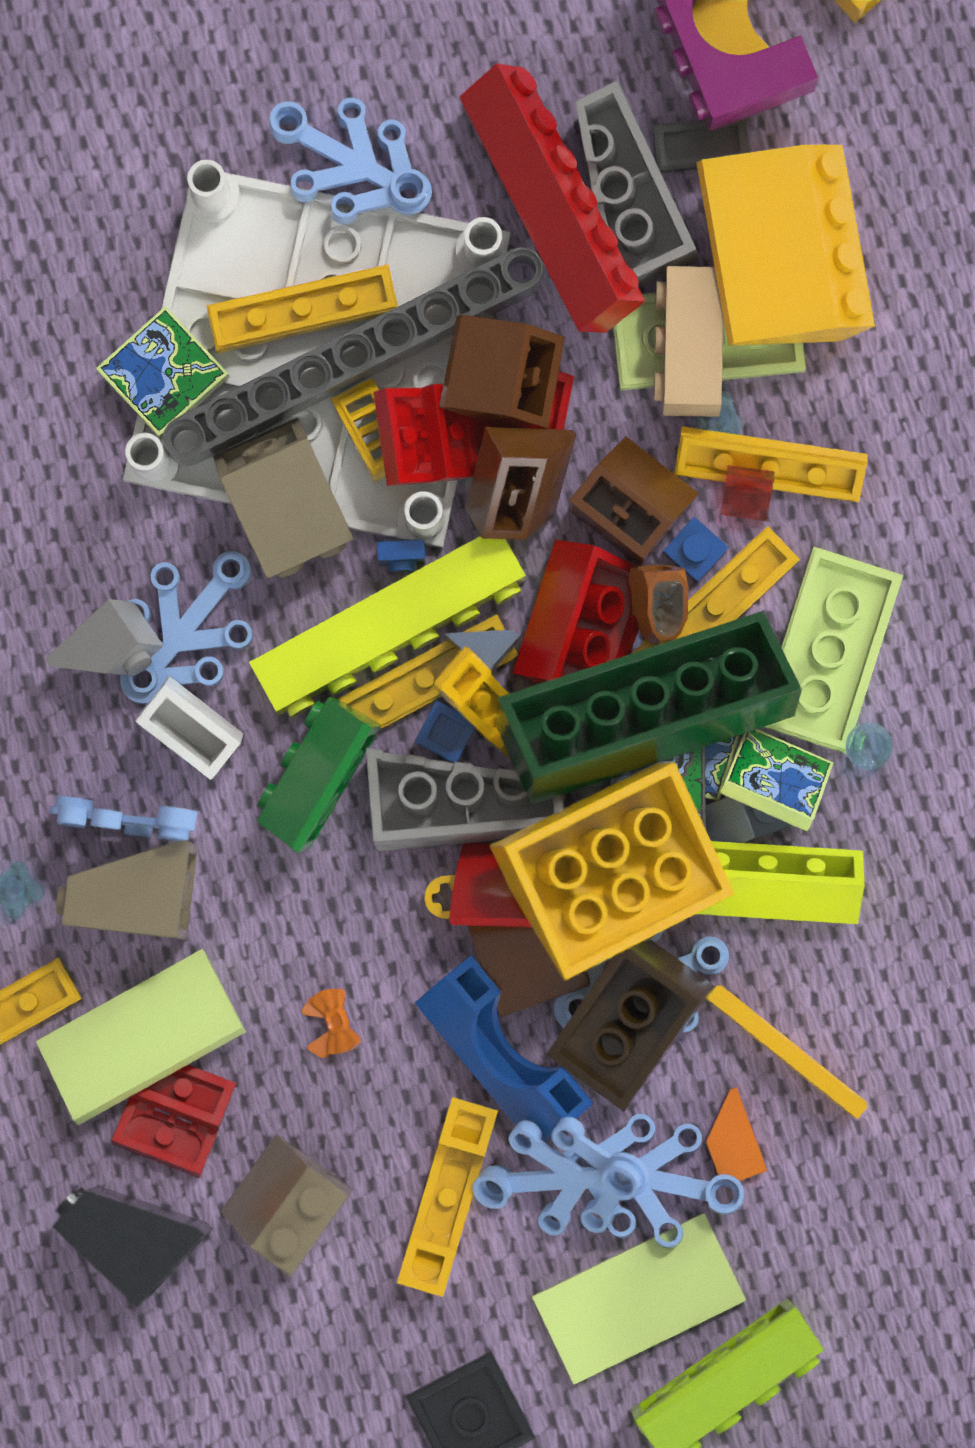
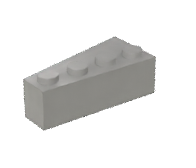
[575,81,699,288]
[366,748,563,851]

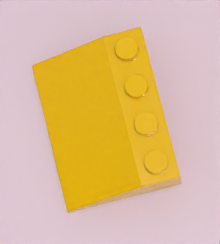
[697,145,875,346]
[490,762,734,980]

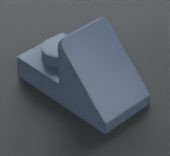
[442,630,519,706]
[706,797,793,843]

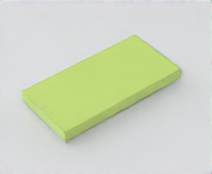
[613,293,806,391]
[764,547,903,754]
[36,949,246,1125]
[532,1212,746,1385]

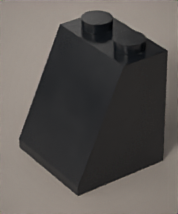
[52,1185,213,1308]

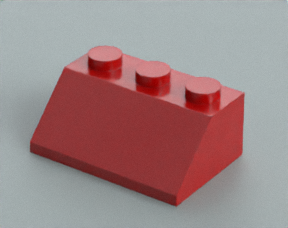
[513,539,639,684]

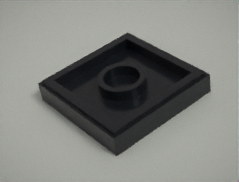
[406,1351,535,1448]

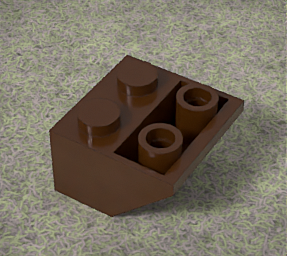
[439,315,565,429]
[465,427,576,540]
[568,436,699,565]

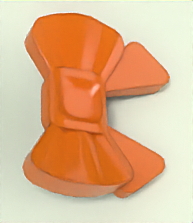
[301,988,361,1058]

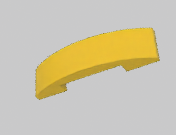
[434,646,512,762]
[397,1097,498,1297]

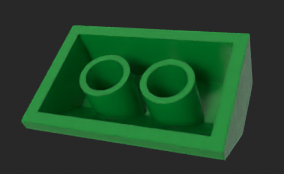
[256,697,382,853]

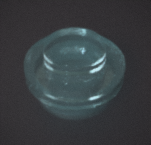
[846,723,893,770]

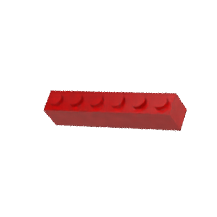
[459,63,645,333]

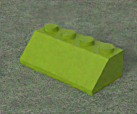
[631,1298,824,1448]

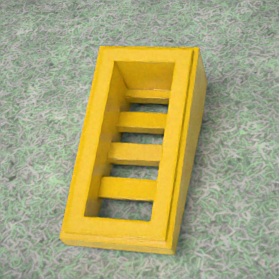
[331,378,385,482]

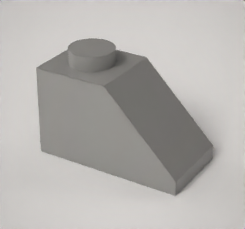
[45,599,163,676]

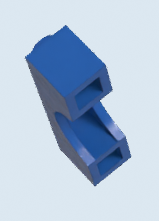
[414,955,593,1143]

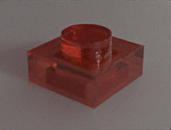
[720,465,774,521]

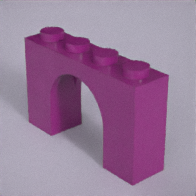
[654,0,818,132]

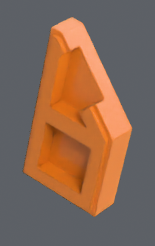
[705,1087,767,1181]

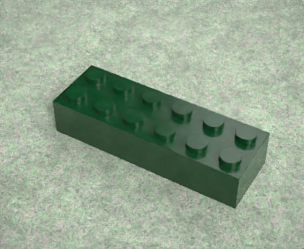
[496,611,802,805]

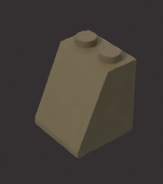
[213,417,354,579]
[56,840,198,940]
[221,1134,354,1277]

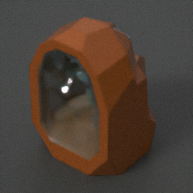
[628,564,688,644]

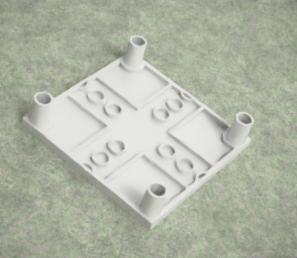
[123,160,511,549]

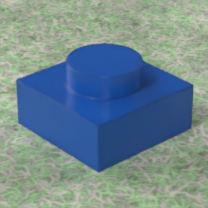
[662,516,729,583]
[377,539,426,574]
[414,700,475,763]

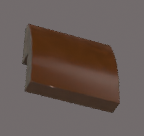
[467,925,590,1017]

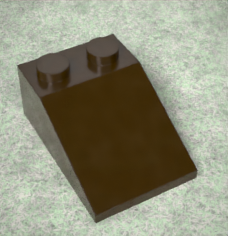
[546,938,715,1112]

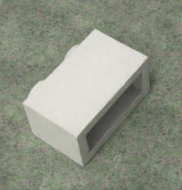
[135,676,244,780]

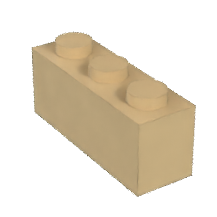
[654,266,723,417]

